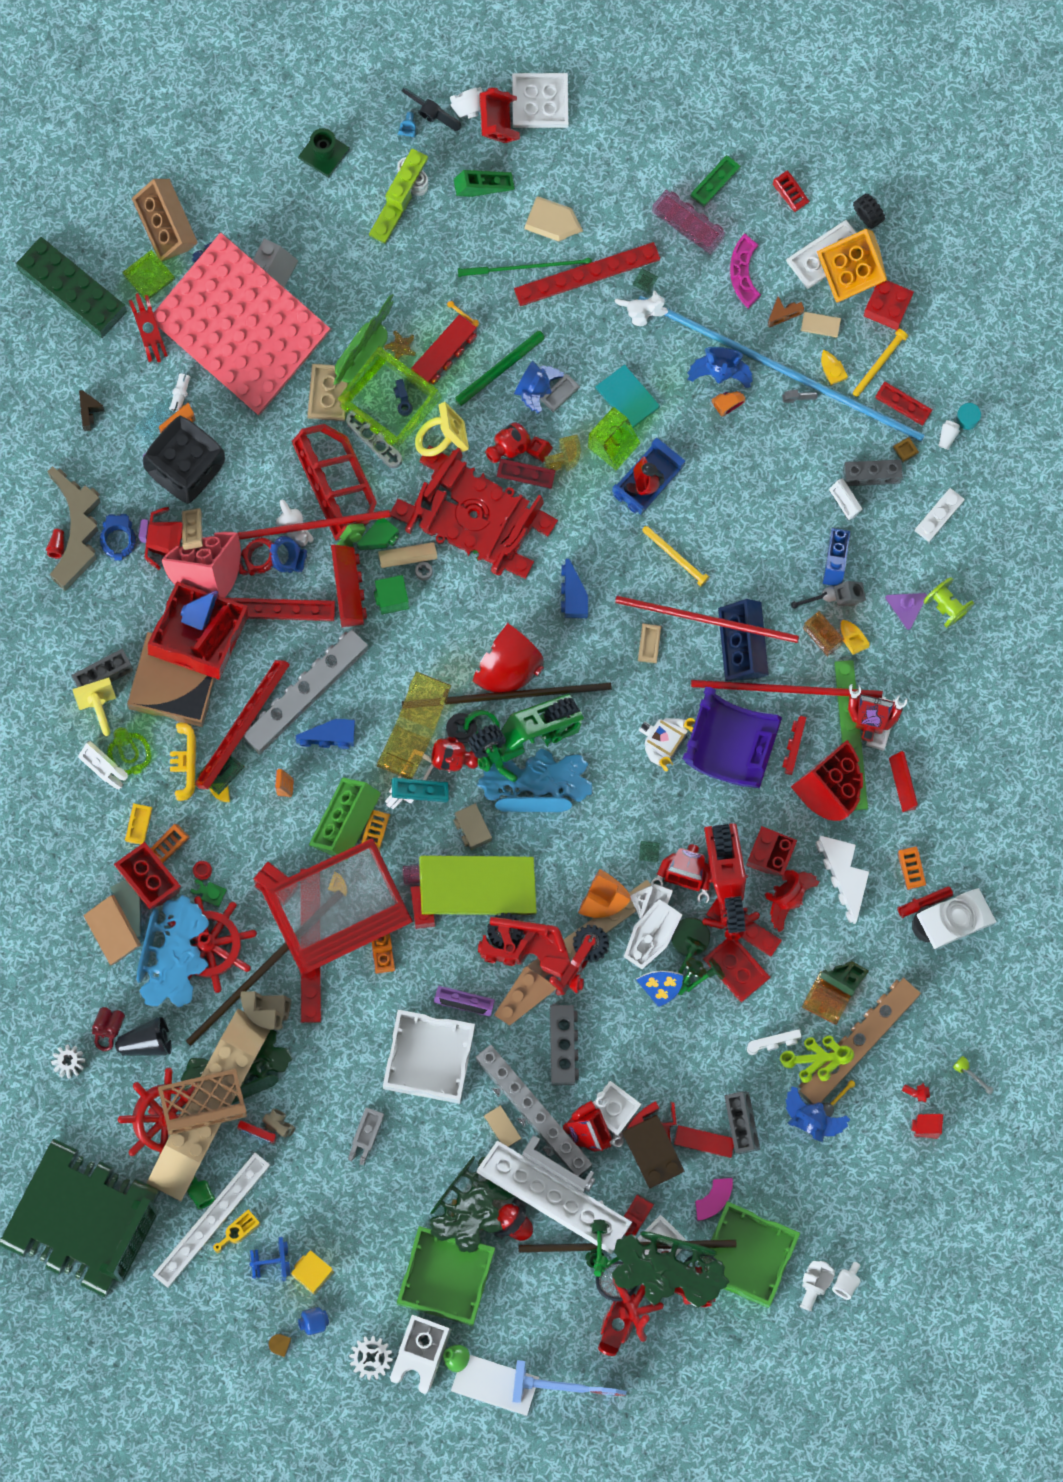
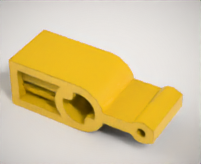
[213,1209,261,1253]

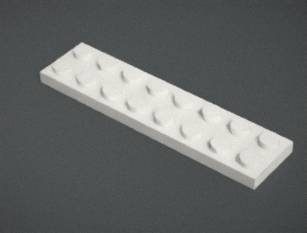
[477,1141,632,1254]

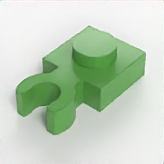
[337,523,366,547]

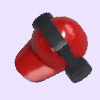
[624,456,664,496]
[492,1198,533,1241]

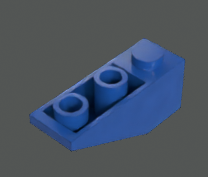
[823,528,850,586]
[561,559,588,618]
[296,719,355,749]

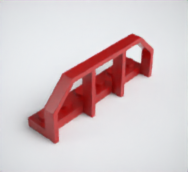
[291,424,377,541]

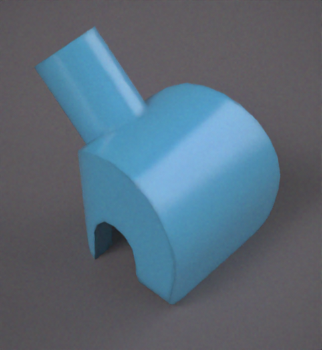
[398,112,416,137]

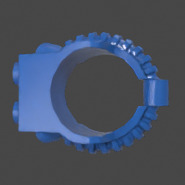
[100,514,136,561]
[269,536,307,573]

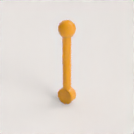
[447,301,479,327]

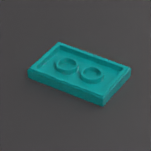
[595,364,660,429]

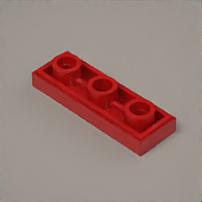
[782,716,807,775]

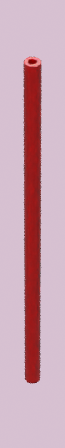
[205,510,391,540]
[615,596,799,643]
[691,680,883,698]

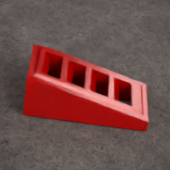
[772,170,810,212]

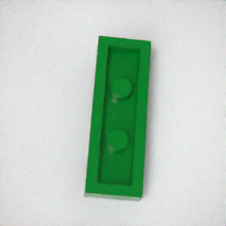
[690,155,741,207]

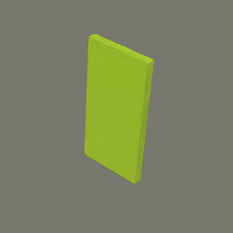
[419,856,537,915]

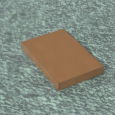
[83,895,141,965]

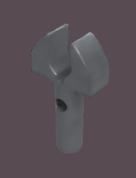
[782,390,818,403]

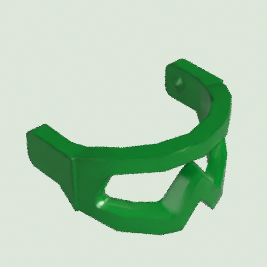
[463,710,500,730]

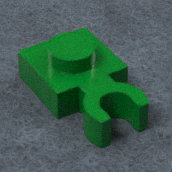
[190,879,227,908]

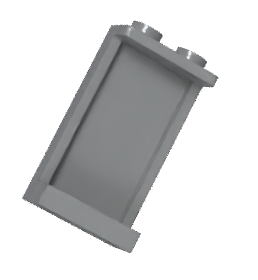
[523,1135,595,1193]

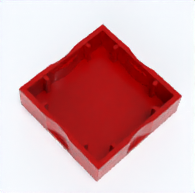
[148,581,248,680]

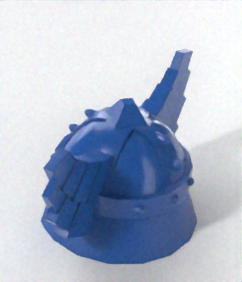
[687,347,753,388]
[514,361,564,414]
[785,1086,850,1143]

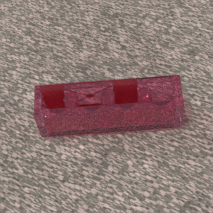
[652,189,725,255]

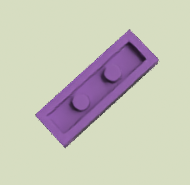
[434,986,495,1016]

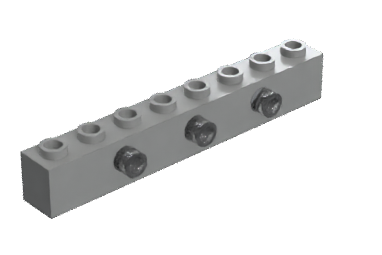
[243,630,368,755]
[476,1045,592,1177]

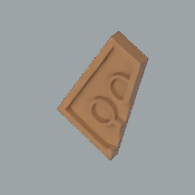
[494,966,556,1025]

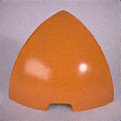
[578,869,631,918]

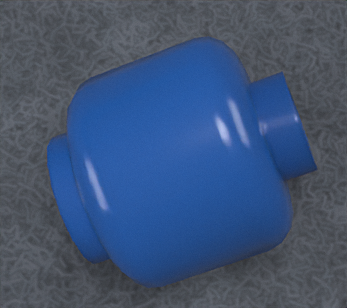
[298,1307,329,1335]

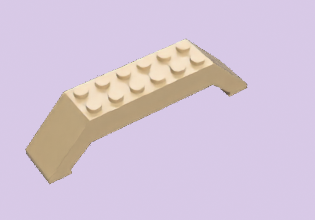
[146,1008,270,1201]

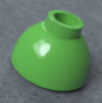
[443,1345,470,1372]

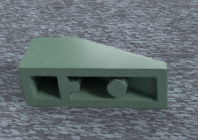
[110,879,142,940]

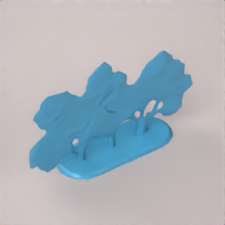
[477,748,592,812]
[137,895,209,1007]

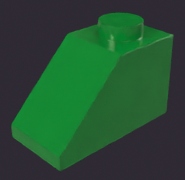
[357,518,399,551]

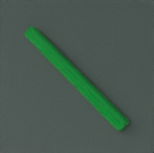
[455,331,545,406]

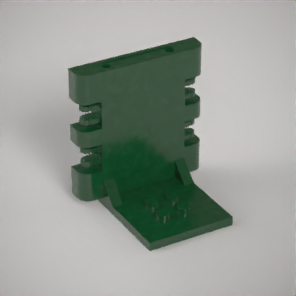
[0,1138,161,1298]

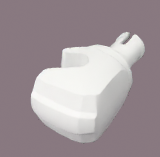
[800,1261,835,1311]

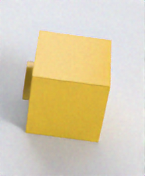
[291,1250,334,1295]

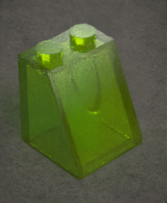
[588,407,641,471]

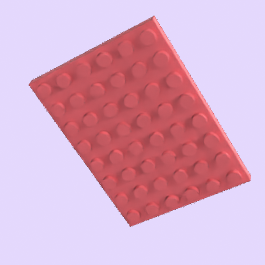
[153,232,332,415]

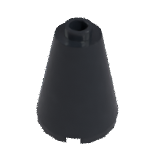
[115,1017,172,1056]

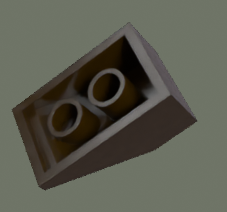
[622,1115,685,1189]

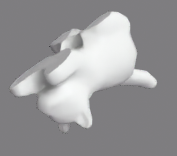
[615,291,668,326]
[276,500,314,546]

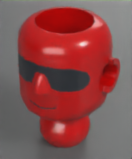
[485,422,531,463]
[431,737,479,772]

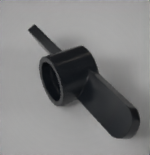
[402,87,462,131]

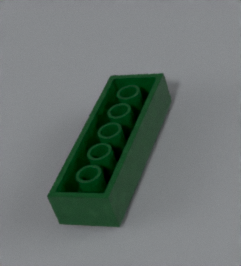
[16,237,127,338]

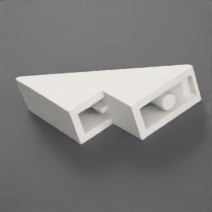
[815,836,869,924]

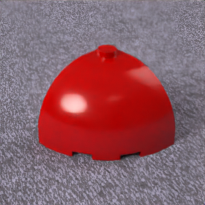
[472,623,544,693]
[791,740,863,821]

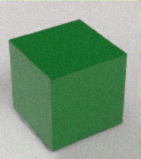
[374,575,409,615]

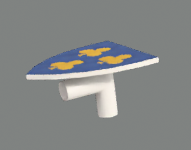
[636,971,684,1007]

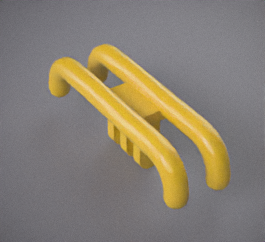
[170,722,196,801]

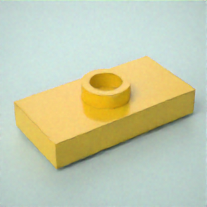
[125,803,153,845]

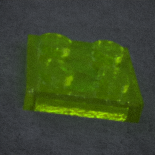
[122,250,175,301]

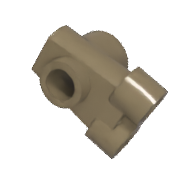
[262,1108,296,1138]

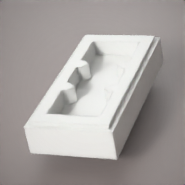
[829,478,862,520]

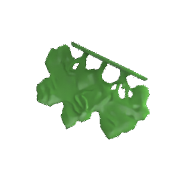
[334,294,394,385]

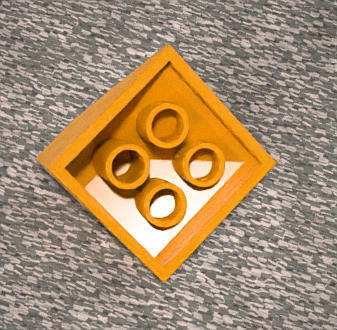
[817,229,887,303]

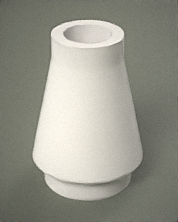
[938,420,960,450]

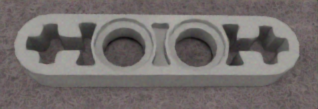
[346,411,402,468]

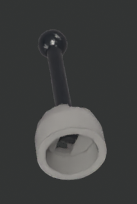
[791,586,836,609]

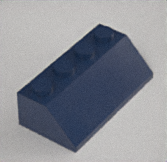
[718,599,769,681]

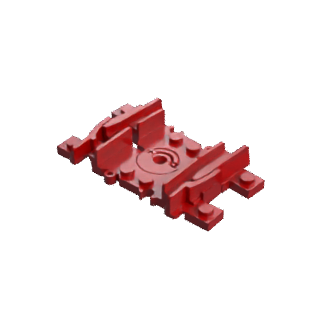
[390,445,558,579]

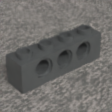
[550,1005,579,1086]

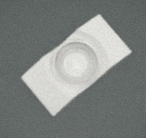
[917,888,996,949]

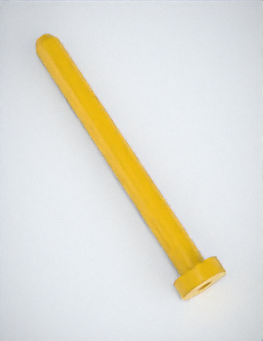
[853,329,909,397]
[642,526,710,587]

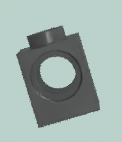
[834,581,866,606]

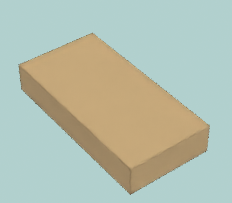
[801,312,841,337]
[638,624,661,664]
[484,1105,521,1147]

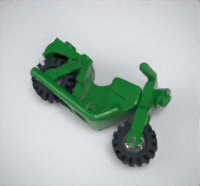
[468,693,584,782]

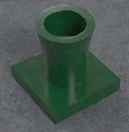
[298,128,350,178]

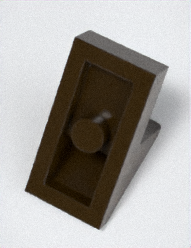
[79,390,105,431]

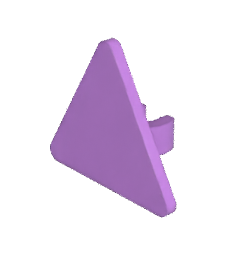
[885,593,927,630]

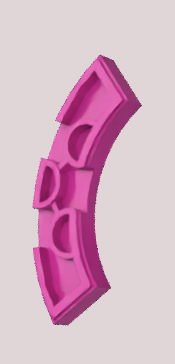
[730,233,761,309]

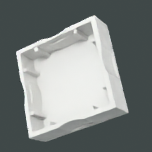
[383,1010,475,1104]

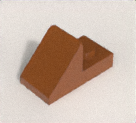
[768,297,804,328]

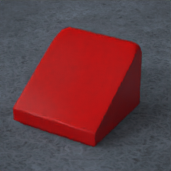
[525,436,553,463]

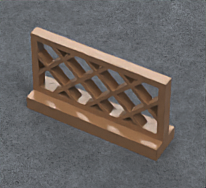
[158,1069,247,1135]

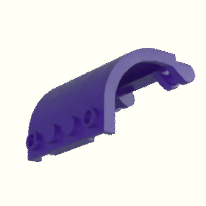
[682,687,782,789]

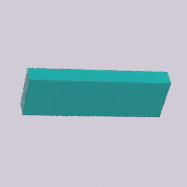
[391,778,449,802]

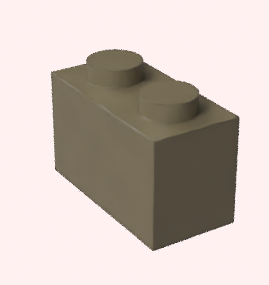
[453,803,492,850]

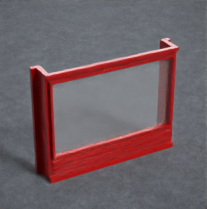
[261,838,413,975]

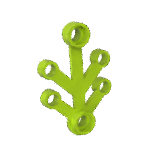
[780,1036,854,1083]

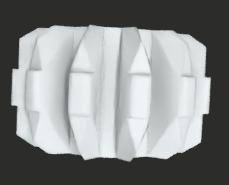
[51,1045,85,1079]

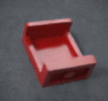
[480,88,520,143]

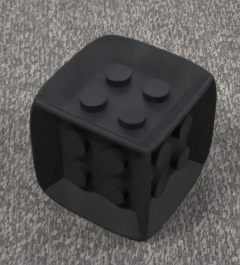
[143,415,225,504]

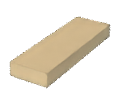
[182,508,203,550]
[378,542,437,568]

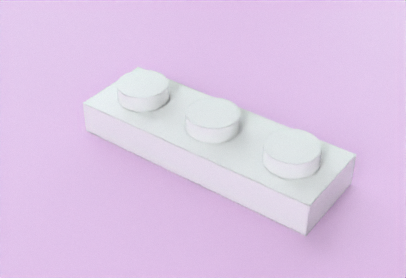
[915,488,965,542]

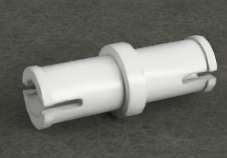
[169,374,191,412]

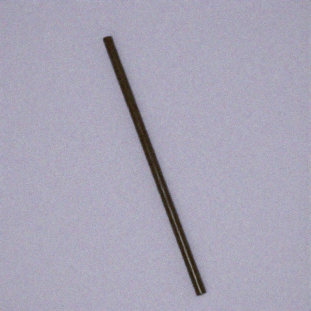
[402,682,612,709]
[186,890,344,1046]
[518,1240,737,1253]

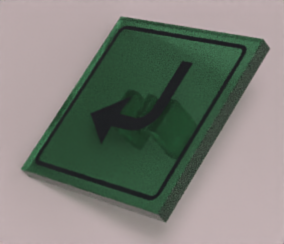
[196,755,245,795]

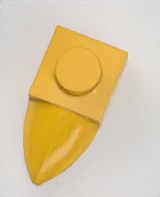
[821,350,848,386]
[841,620,870,655]

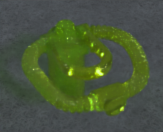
[107,727,152,775]

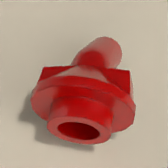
[902,1083,930,1103]

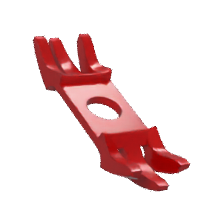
[129,293,168,363]

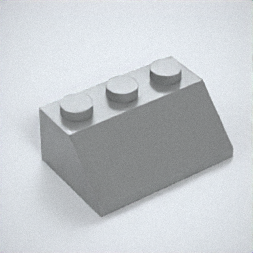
[253,239,298,287]

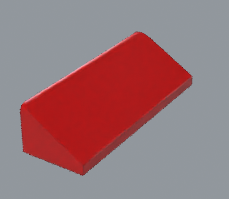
[889,751,918,812]

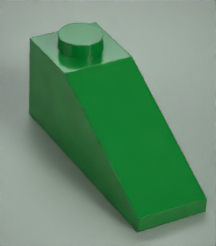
[453,170,515,197]

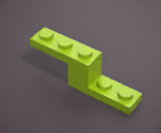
[369,148,428,244]

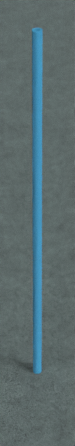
[638,295,925,442]

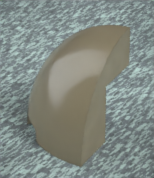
[241,991,291,1030]

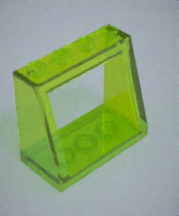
[338,346,442,447]

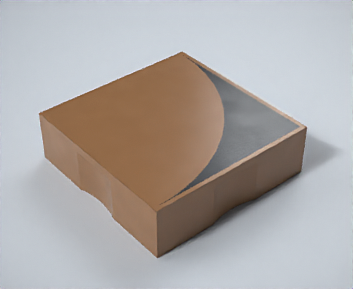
[127,632,216,727]

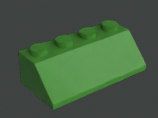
[309,777,381,861]

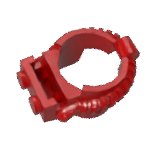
[239,537,278,576]

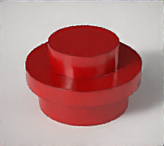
[193,861,212,880]

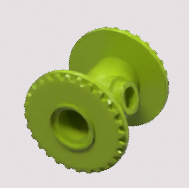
[923,577,974,628]

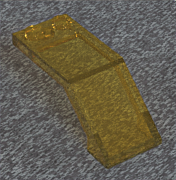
[377,671,452,779]

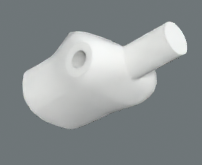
[832,1262,861,1300]

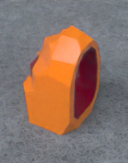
[712,391,745,417]

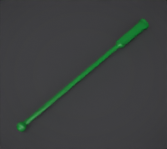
[457,257,592,277]

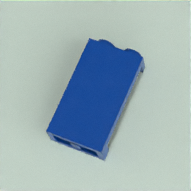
[612,437,685,515]

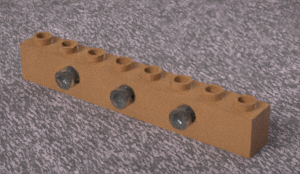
[798,978,921,1104]

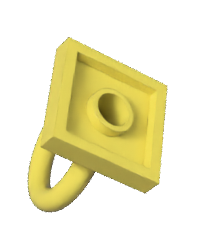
[415,401,469,456]
[72,678,116,736]

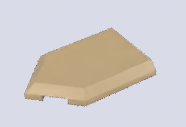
[524,196,583,241]

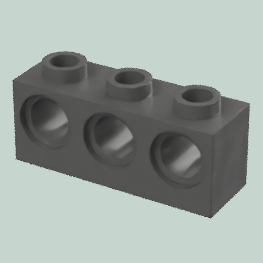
[843,459,903,486]
[71,648,133,688]
[724,1091,760,1154]

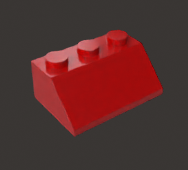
[114,842,181,909]

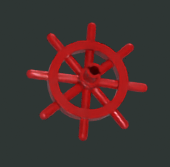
[168,896,257,993]
[118,1068,197,1156]

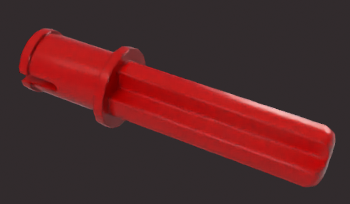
[897,887,953,919]

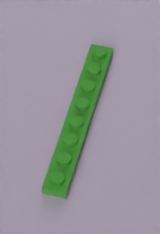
[834,660,868,811]

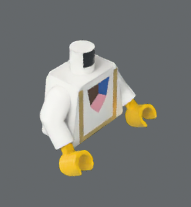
[639,718,696,771]

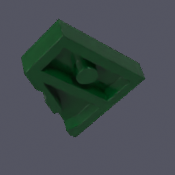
[820,961,869,996]

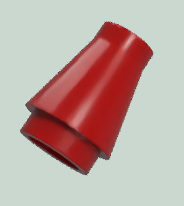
[46,529,65,559]

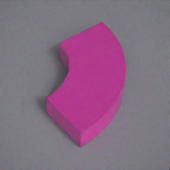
[695,1178,733,1221]

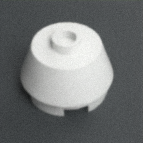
[450,87,483,119]

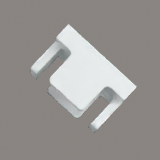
[596,1081,642,1136]

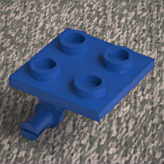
[249,1237,290,1281]

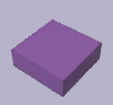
[139,519,149,543]

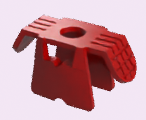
[144,507,183,570]
[598,1291,636,1356]

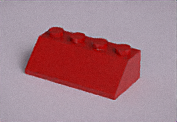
[331,544,367,628]

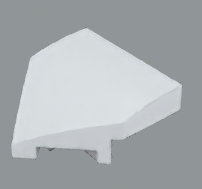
[630,884,673,919]

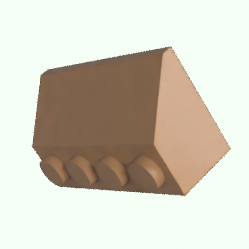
[132,179,198,262]

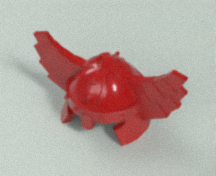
[764,870,820,932]

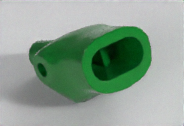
[187,1176,216,1209]

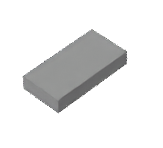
[540,374,580,413]

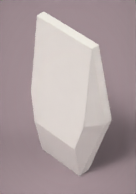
[624,899,683,969]

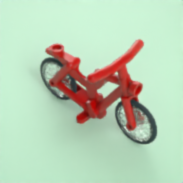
[596,1251,717,1342]

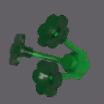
[678,936,725,995]

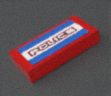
[237,1120,277,1144]

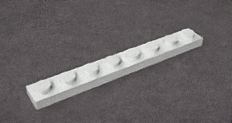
[153,1153,270,1288]

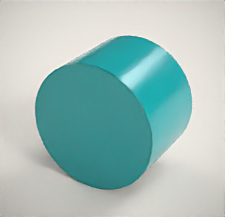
[956,403,981,430]

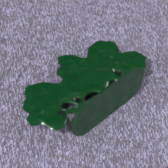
[181,1030,293,1104]
[430,1156,515,1253]
[612,1231,729,1308]

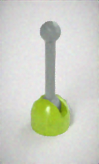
[952,1056,994,1094]

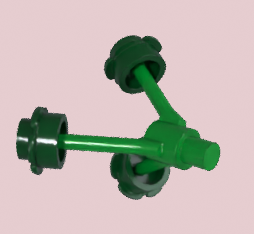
[585,1219,623,1277]

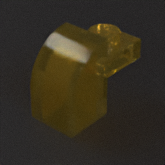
[544,434,581,472]

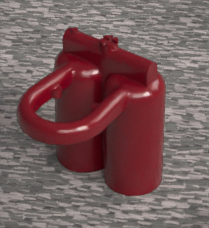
[92,1007,125,1051]

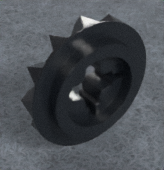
[446,713,477,743]

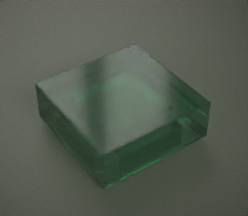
[633,268,658,294]
[639,841,660,863]

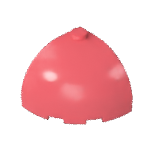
[162,532,241,598]

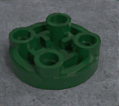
[671,918,710,957]

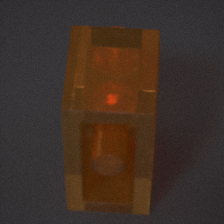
[803,611,844,657]

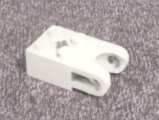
[390,1315,452,1394]

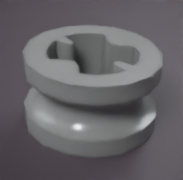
[415,562,432,581]

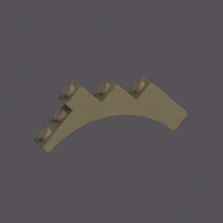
[47,466,101,591]

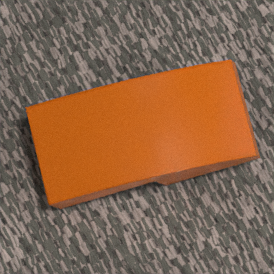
[372,933,395,974]

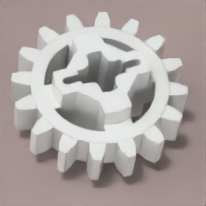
[349,1336,393,1380]

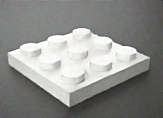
[512,73,568,128]

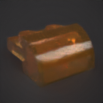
[802,971,851,1025]

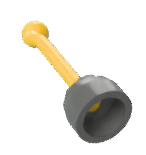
[822,1080,855,1117]

